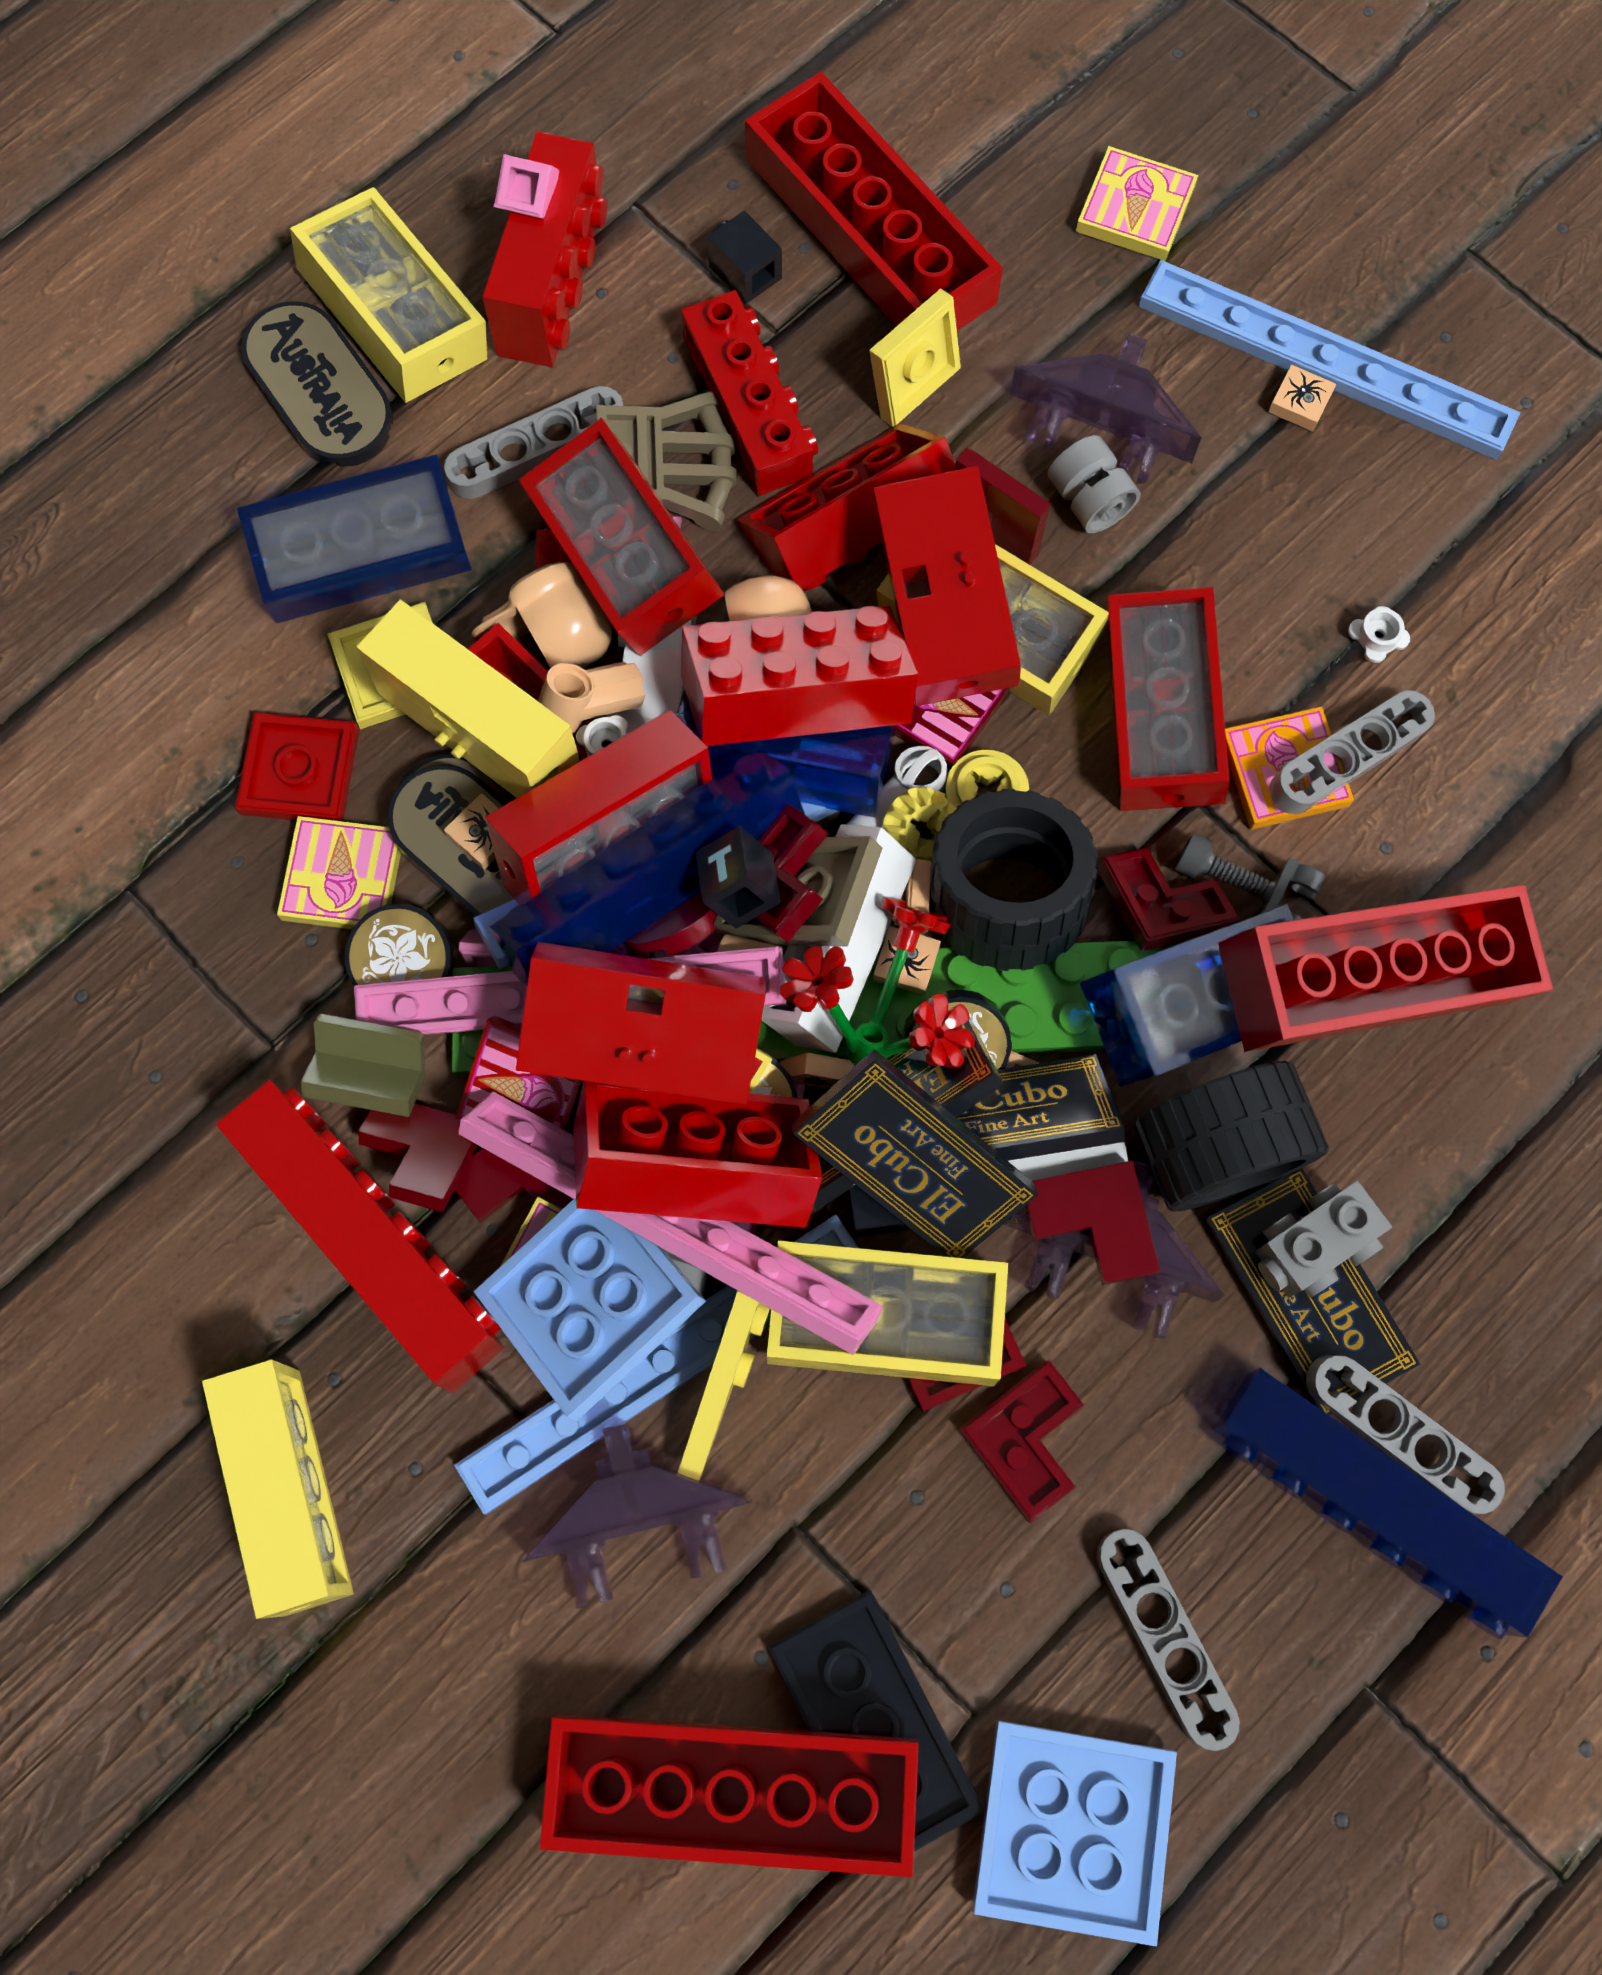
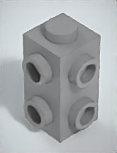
[1255,1180,1393,1298]

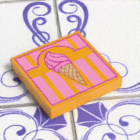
[1225,707,1354,830]

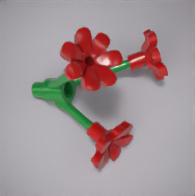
[780,896,975,1068]

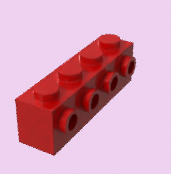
[681,290,818,497]

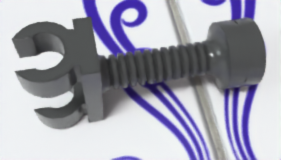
[1174,832,1325,927]

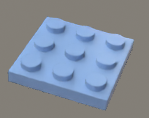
[474,1199,706,1422]
[972,1720,1177,1946]

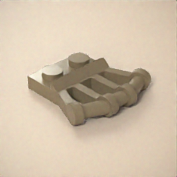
[595,392,737,531]

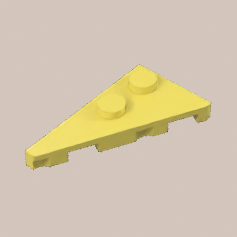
[678,1291,770,1481]

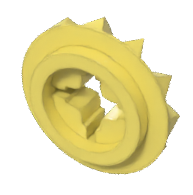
[946,750,1029,808]
[882,787,957,865]

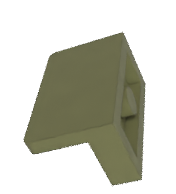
[301,1014,425,1117]

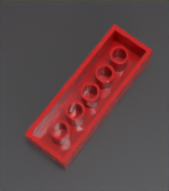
[745,72,1003,331]
[1218,885,1553,1052]
[215,1080,505,1393]
[540,1714,919,1878]

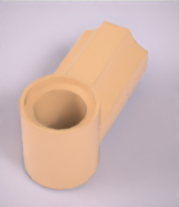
[538,662,646,733]

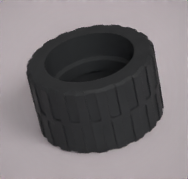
[929,789,1098,971]
[1134,1061,1329,1212]

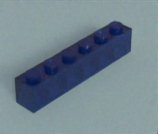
[489,749,805,987]
[1212,1368,1563,1640]

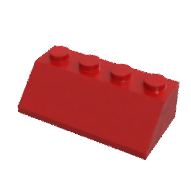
[736,424,955,591]

